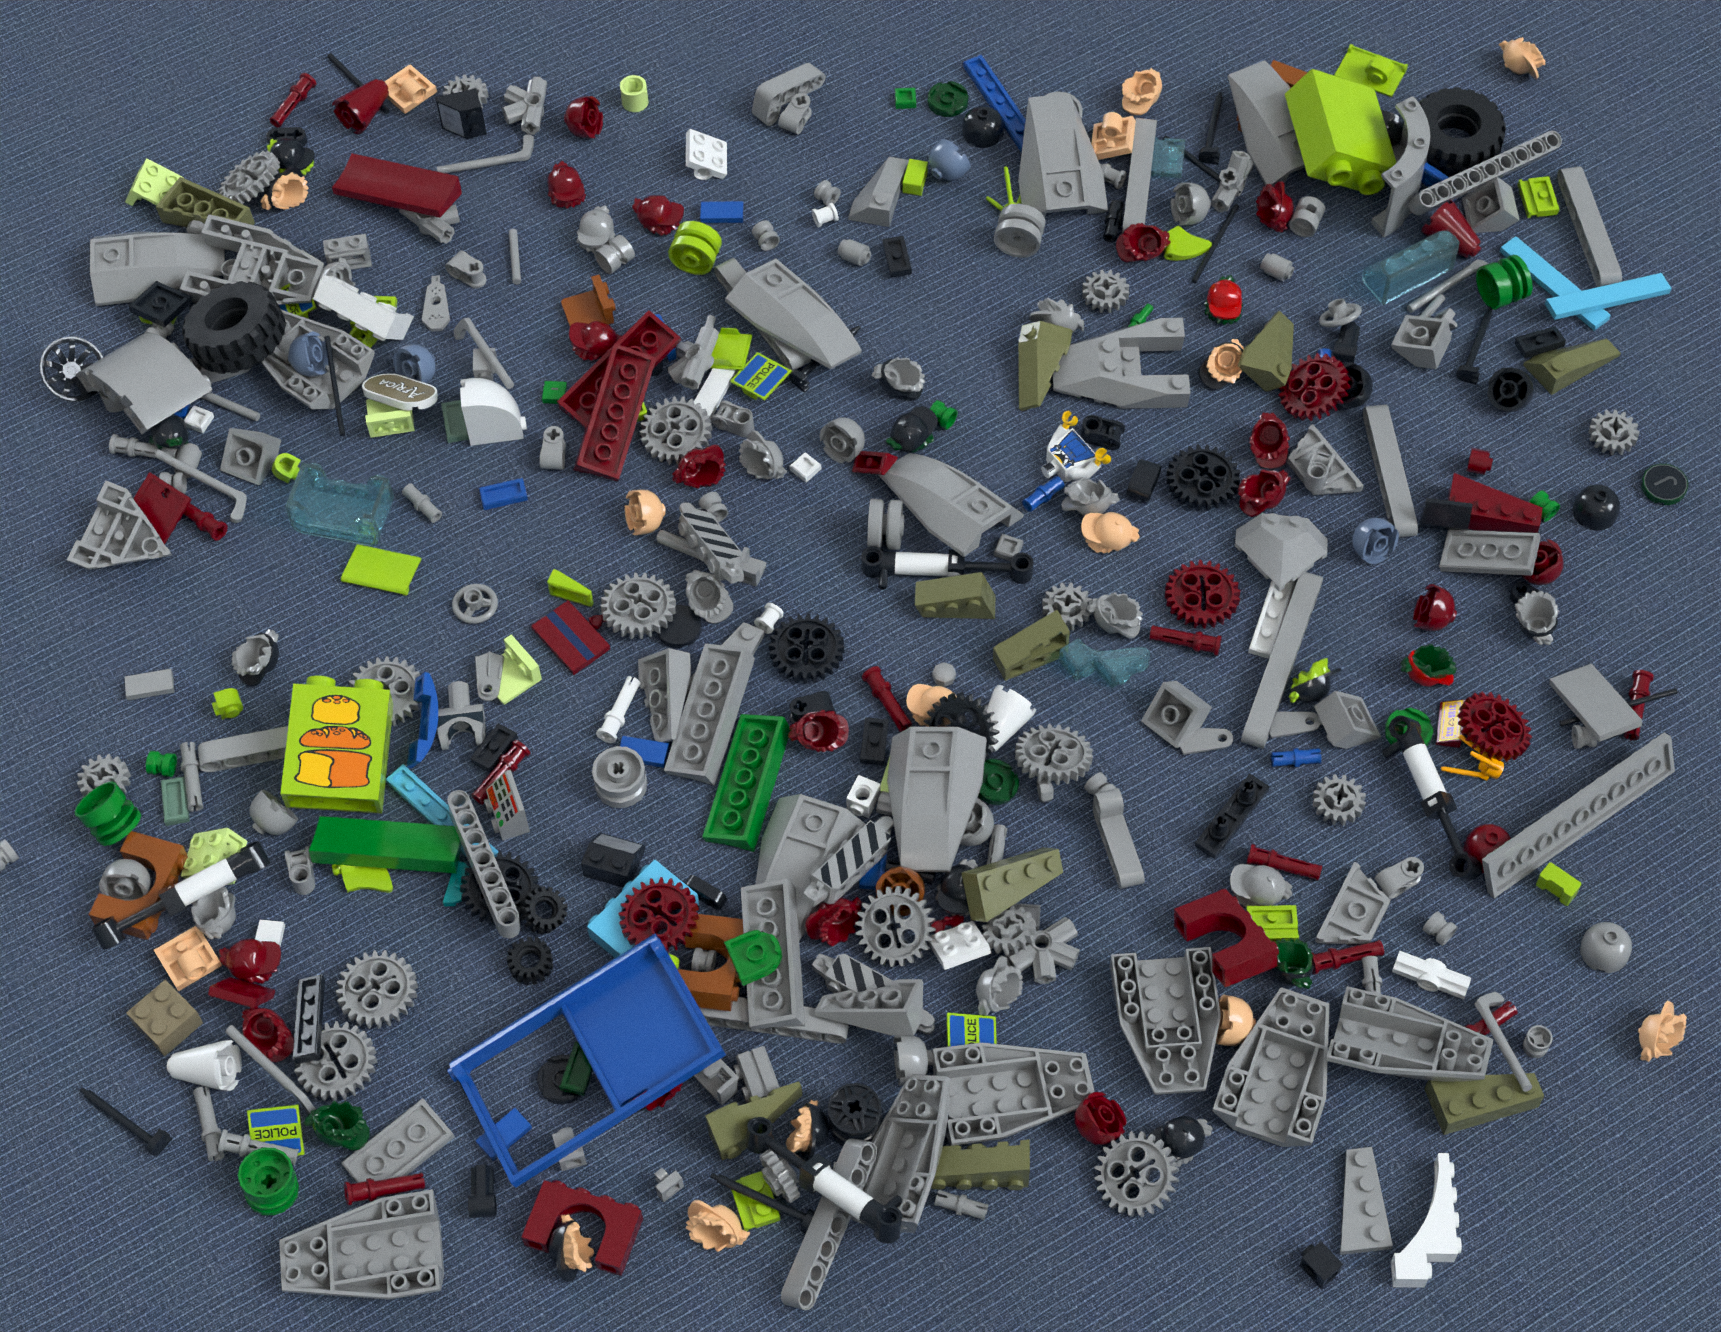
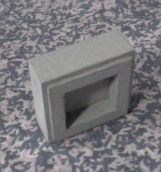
[994,534,1023,561]

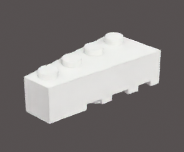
[313,275,414,341]

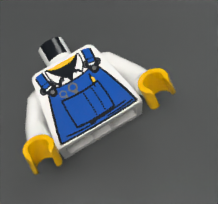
[1041,411,1111,482]

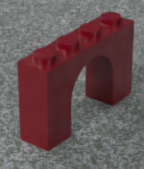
[1174,888,1279,987]
[521,1180,643,1276]

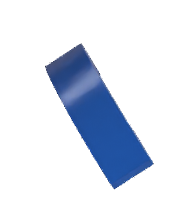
[407,672,438,768]

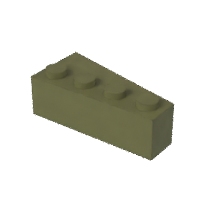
[156,177,255,227]
[1424,1073,1544,1135]

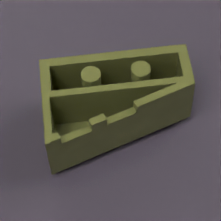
[915,572,996,619]
[993,610,1070,681]

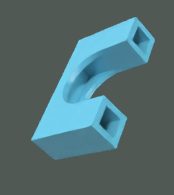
[587,860,699,958]

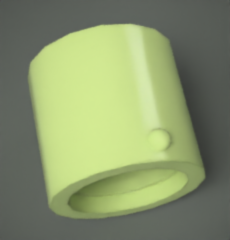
[620,75,649,112]

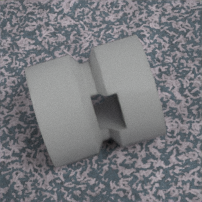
[1289,196,1325,237]
[594,235,635,274]

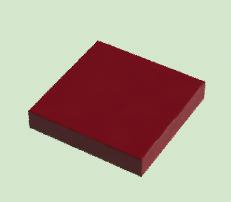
[208,977,275,1008]

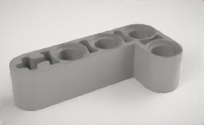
[752,63,826,126]
[1093,788,1145,889]

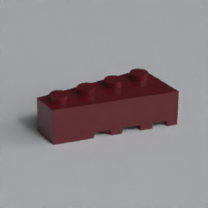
[1448,473,1543,533]

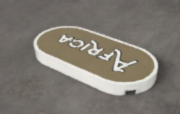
[362,374,438,411]

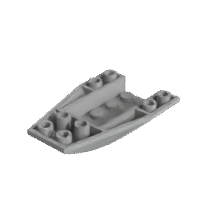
[1228,60,1305,186]
[1018,93,1108,218]
[90,232,225,306]
[725,259,862,369]
[261,310,375,409]
[879,453,1024,557]
[887,727,987,872]
[755,794,866,941]
[1326,986,1494,1081]
[1212,987,1329,1147]
[932,1043,1095,1146]
[850,1075,950,1233]
[279,1189,444,1300]

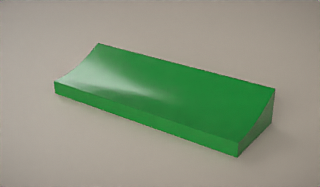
[703,714,791,852]
[309,816,462,874]

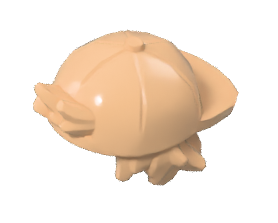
[1499,37,1545,80]
[1122,68,1162,115]
[1081,512,1140,554]
[906,684,957,727]
[1638,1001,1687,1062]
[686,1200,750,1252]

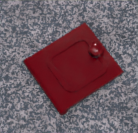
[133,472,192,544]

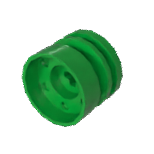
[1476,254,1533,310]
[75,781,142,846]
[238,1147,299,1215]

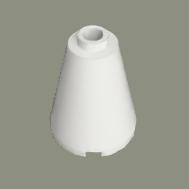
[986,685,1036,752]
[167,1040,242,1091]

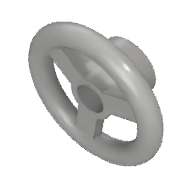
[1319,299,1362,327]
[452,584,498,624]

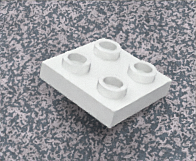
[686,129,727,180]
[928,921,991,970]

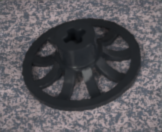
[39,337,103,402]

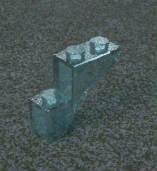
[1059,638,1150,688]

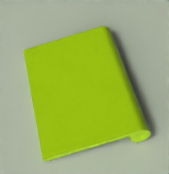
[1334,44,1408,97]
[341,544,421,596]

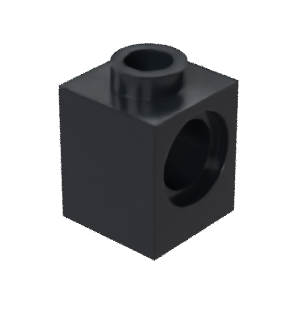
[1299,1241,1343,1289]

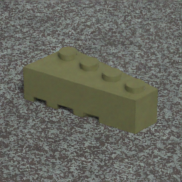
[961,847,1063,922]
[931,1140,1030,1190]

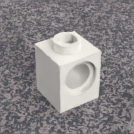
[846,775,881,818]

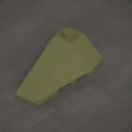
[1238,311,1294,392]
[1018,321,1073,411]
[1523,338,1621,395]
[705,1081,802,1161]

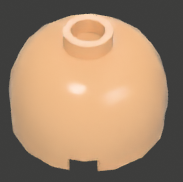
[625,490,665,535]
[1216,995,1256,1046]

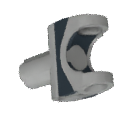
[437,681,486,750]

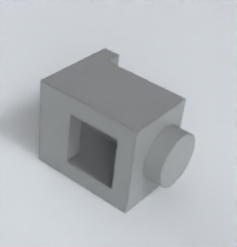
[473,348,497,381]
[552,1127,587,1171]

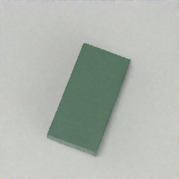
[441,400,469,443]
[161,777,190,826]

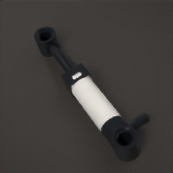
[861,546,1034,590]
[1382,715,1482,880]
[91,841,270,950]
[746,1117,903,1244]

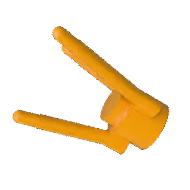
[1441,734,1504,781]

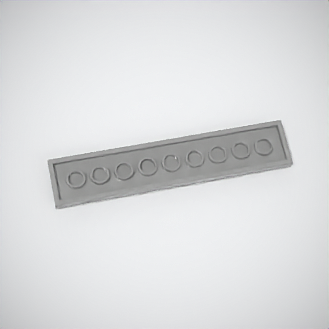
[1482,732,1675,898]

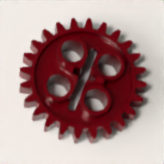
[1278,353,1350,421]
[1165,560,1240,629]
[1457,691,1532,762]
[619,877,700,952]

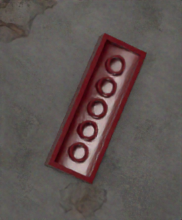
[332,153,462,218]
[557,310,681,429]
[573,343,656,482]

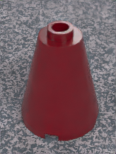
[332,79,389,134]
[1421,200,1482,258]

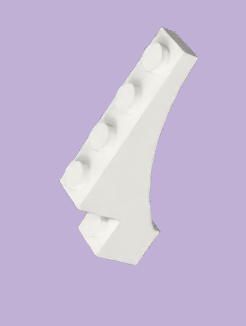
[1391,1153,1461,1287]

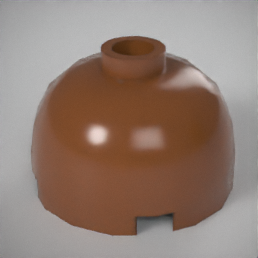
[876,866,925,916]

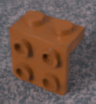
[561,275,616,326]

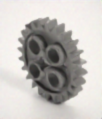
[219,150,280,204]
[640,396,713,465]
[601,573,676,639]
[349,656,421,726]
[1015,724,1093,785]
[855,886,936,967]
[336,950,418,1029]
[294,1021,377,1101]
[1094,1131,1179,1217]

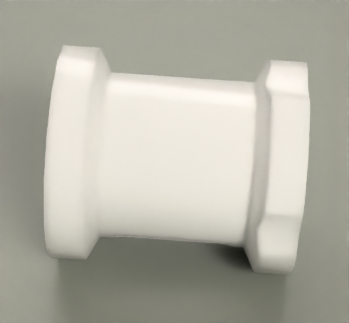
[812,202,839,228]
[754,603,783,634]

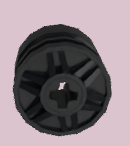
[828,1083,882,1146]

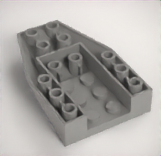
[1110,947,1221,1095]

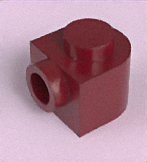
[1466,448,1493,475]

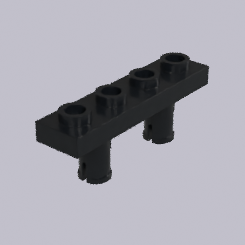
[1195,774,1270,859]

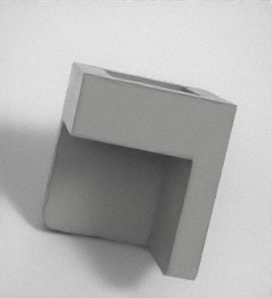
[741,547,766,587]

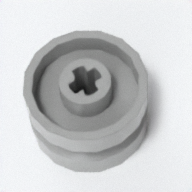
[994,204,1046,258]
[867,499,904,551]
[592,746,648,808]

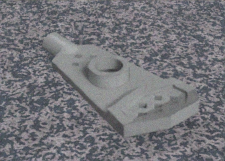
[422,275,450,332]

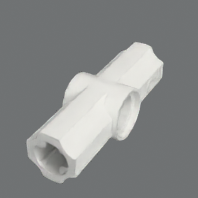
[1392,951,1471,999]

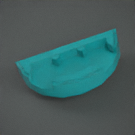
[443,861,469,906]

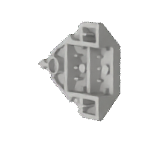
[67,481,172,570]
[1235,513,1328,592]

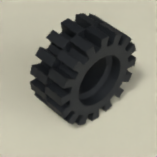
[520,886,568,934]
[507,936,553,985]

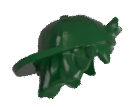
[304,1101,370,1150]

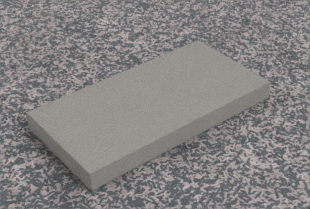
[1439,530,1541,575]
[1550,663,1642,742]
[341,1098,455,1201]

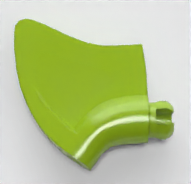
[1164,225,1212,261]
[332,864,393,893]

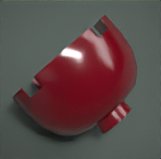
[564,96,603,139]
[1521,539,1564,586]
[1413,584,1457,632]
[1463,824,1512,873]
[1075,1092,1126,1145]

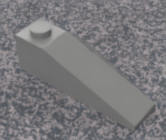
[848,157,909,227]
[638,648,691,743]
[814,979,923,1035]

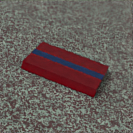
[531,600,610,675]

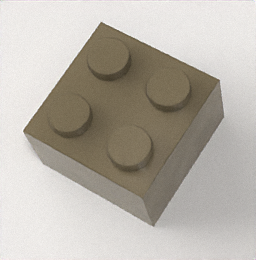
[126,980,203,1057]

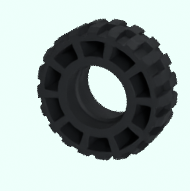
[1418,87,1506,178]
[182,281,286,374]

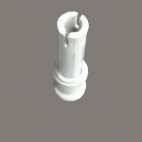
[596,676,640,743]

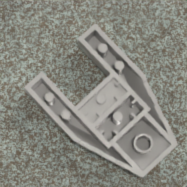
[180,214,324,304]
[1052,318,1190,409]

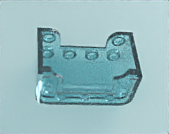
[285,463,394,546]

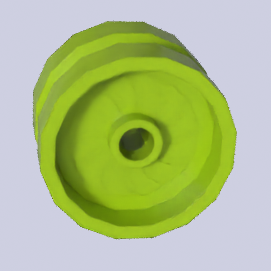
[668,221,722,275]

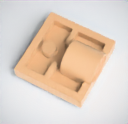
[385,65,437,114]
[1091,112,1136,160]
[154,926,222,991]

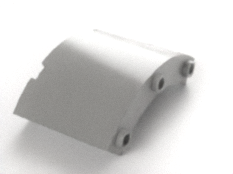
[1371,96,1430,237]
[76,333,213,434]

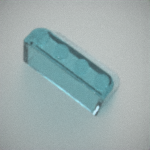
[1362,231,1460,305]

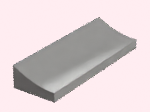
[664,643,755,786]
[741,878,805,1030]

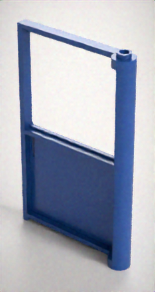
[447,933,726,1188]

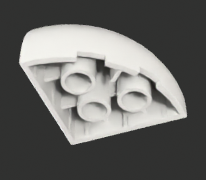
[460,378,527,446]

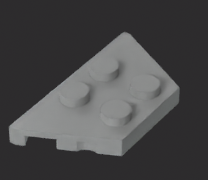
[1287,424,1363,495]
[1315,862,1391,944]

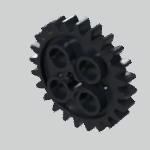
[1166,444,1240,511]
[769,613,845,684]
[924,692,1000,761]
[460,851,540,926]

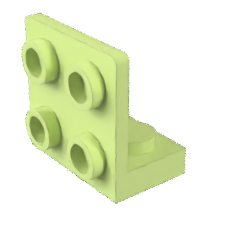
[125,158,184,206]
[365,399,415,438]
[489,635,542,705]
[181,828,247,885]

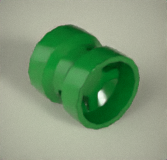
[930,400,958,430]
[1529,490,1560,522]
[146,751,177,777]

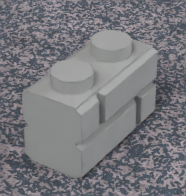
[733,1046,780,1102]

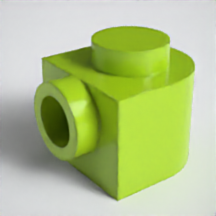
[1365,54,1395,84]
[272,453,301,483]
[212,688,243,719]

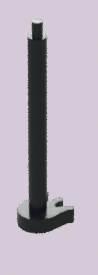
[1198,92,1223,165]
[1456,307,1493,385]
[789,325,861,392]
[80,1087,172,1156]
[710,1173,815,1234]

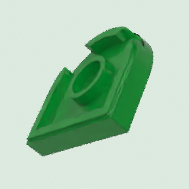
[724,930,782,986]

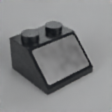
[435,88,487,139]
[581,833,646,887]

